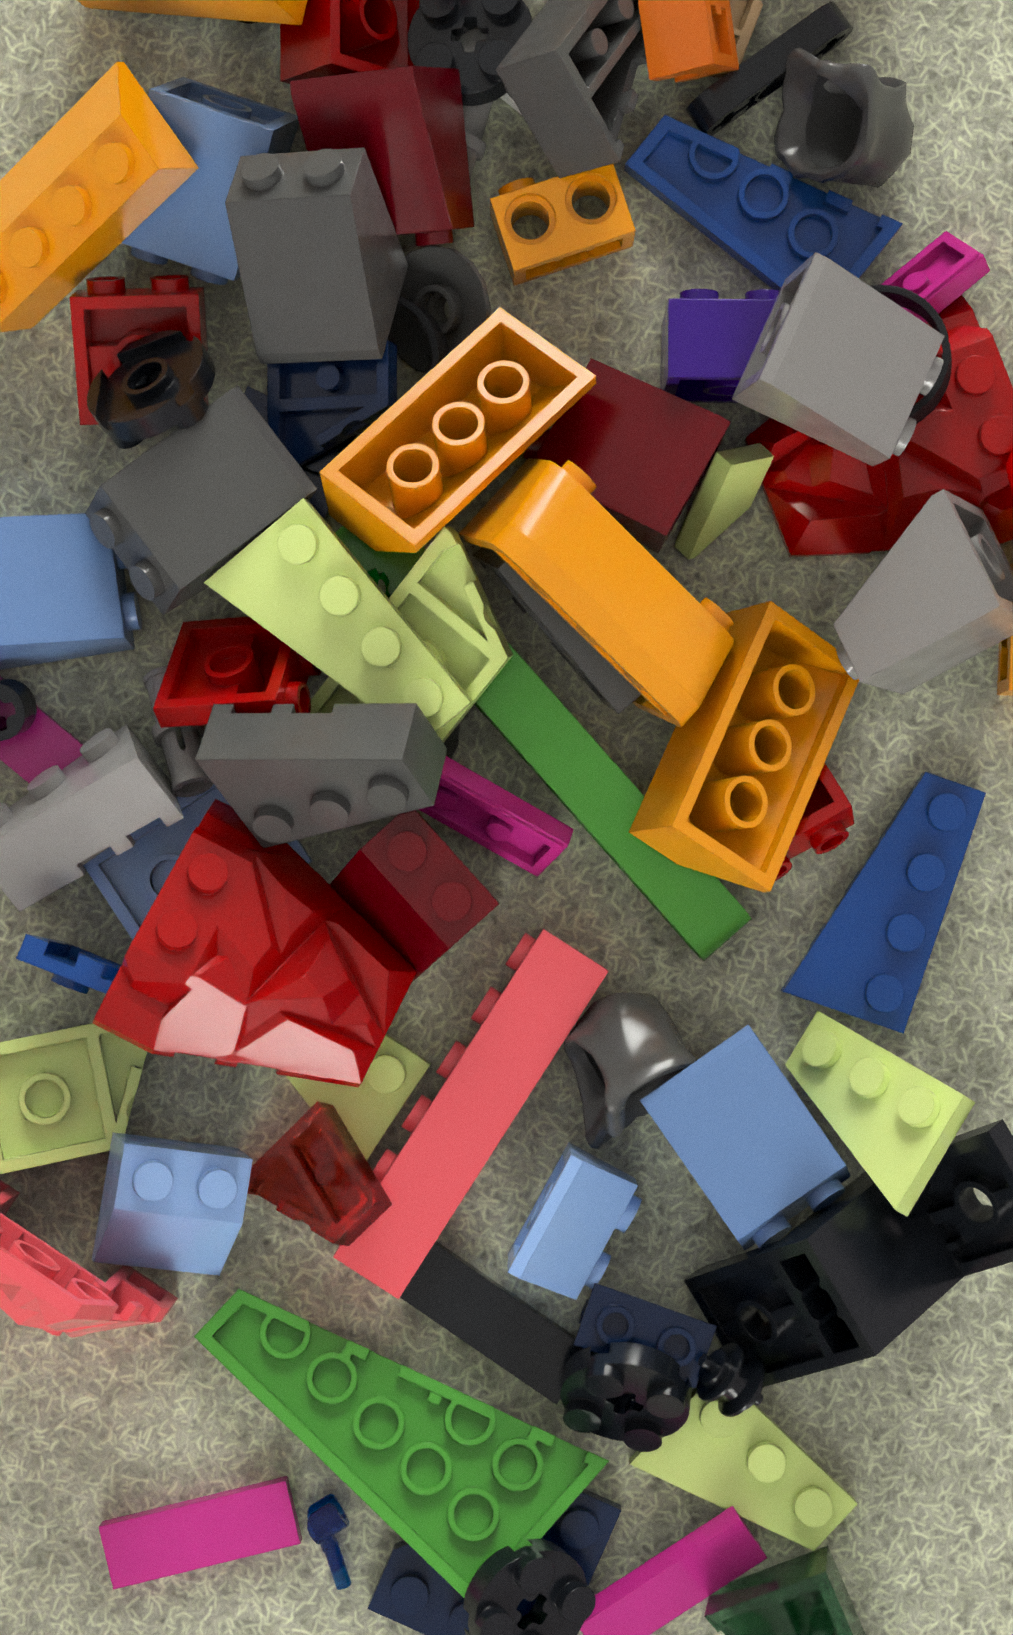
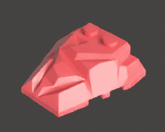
[0,1180,178,1338]

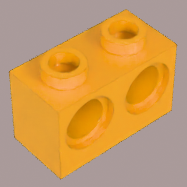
[490,164,636,286]

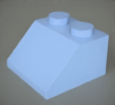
[92,1132,253,1276]
[508,1142,642,1300]

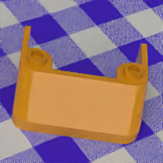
[459,458,735,727]

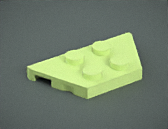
[310,526,513,743]
[0,1023,147,1174]

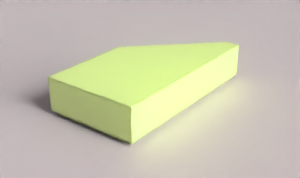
[674,443,774,560]

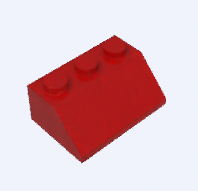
[280,0,419,84]

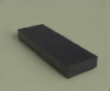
[400,1241,592,1405]

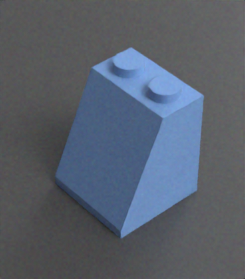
[122,77,299,285]
[0,513,142,670]
[640,1024,851,1250]

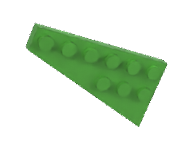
[194,1289,609,1598]

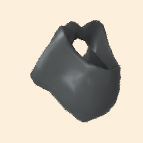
[774,47,914,188]
[564,992,698,1149]

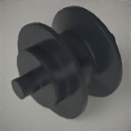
[697,1343,765,1417]

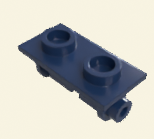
[574,1283,717,1388]

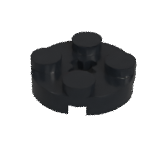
[408,0,533,106]
[87,330,215,449]
[560,1342,692,1452]
[463,1539,596,1635]

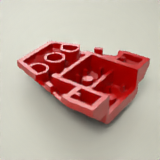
[744,295,1013,557]
[93,799,417,1087]

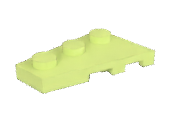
[785,1010,975,1217]
[286,1033,431,1171]

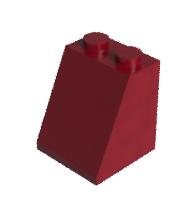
[290,66,474,246]
[523,358,731,554]
[330,810,500,982]

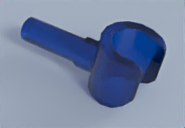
[307,1494,351,1590]

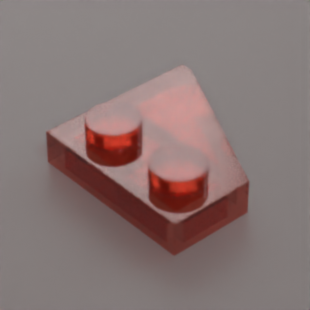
[248,1101,392,1246]

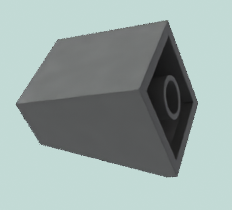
[225,148,408,364]
[85,386,317,615]

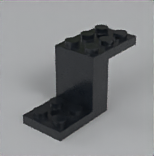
[684,1119,1013,1387]

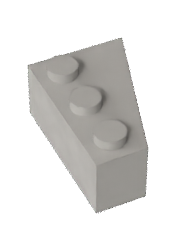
[0,724,184,912]

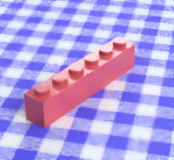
[332,928,609,1299]

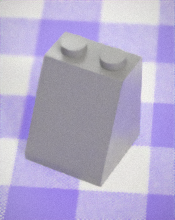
[732,252,945,466]
[833,489,1013,694]

